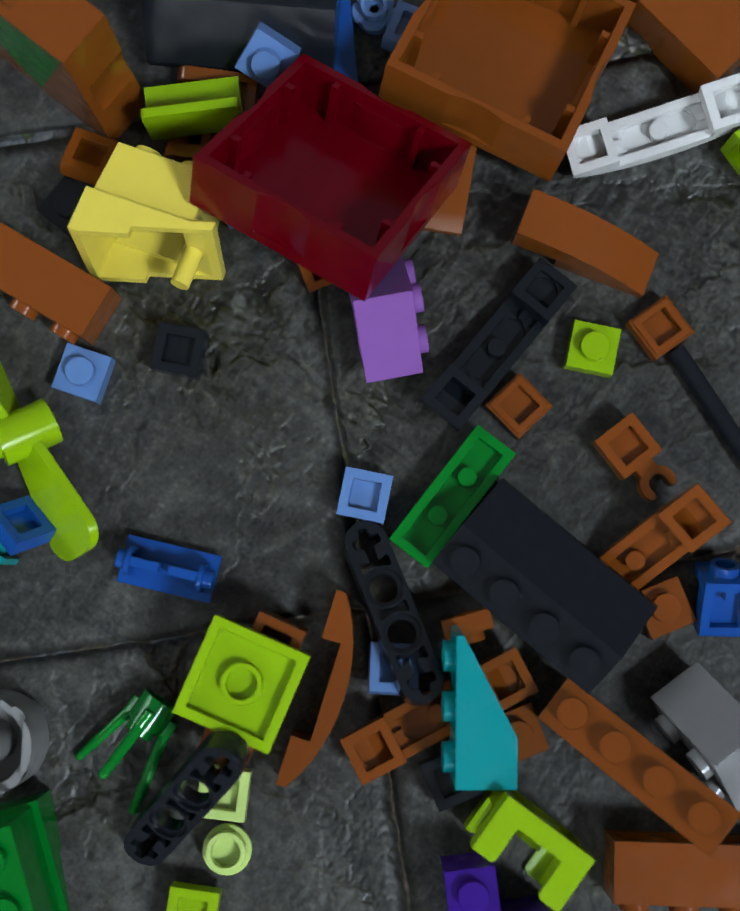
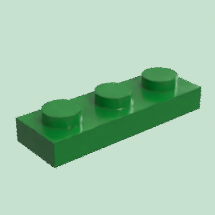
[389,425,516,569]

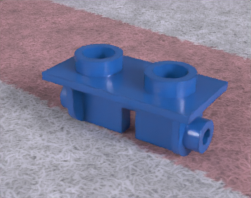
[115,534,222,604]

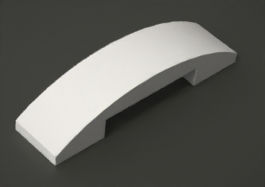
[566,73,740,178]

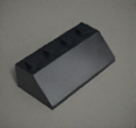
[142,0,341,72]
[432,478,658,695]

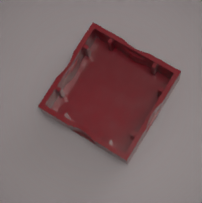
[189,53,472,302]

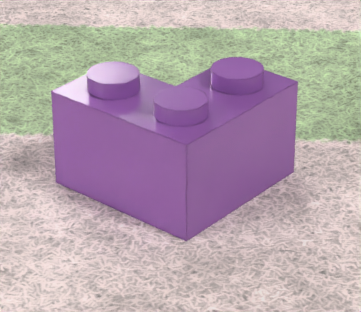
[349,256,429,383]

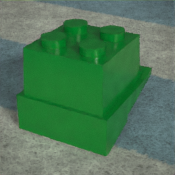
[0,789,71,911]

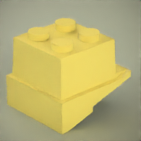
[67,142,226,290]

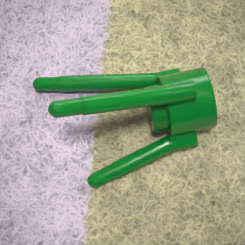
[75,689,178,815]

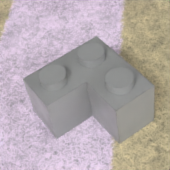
[650,661,740,812]

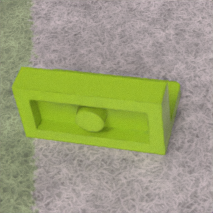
[140,76,244,140]

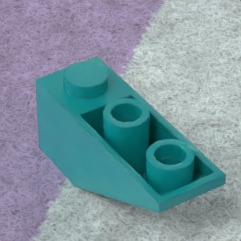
[441,625,518,791]

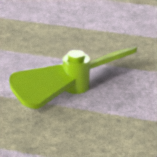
[0,361,99,561]

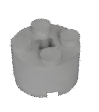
[0,689,49,795]

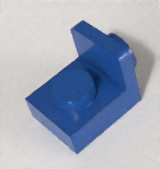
[693,557,740,637]

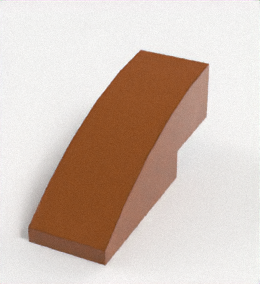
[512,189,659,298]

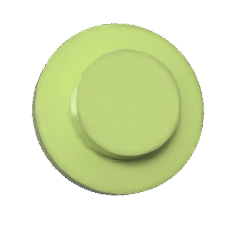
[202,823,253,876]

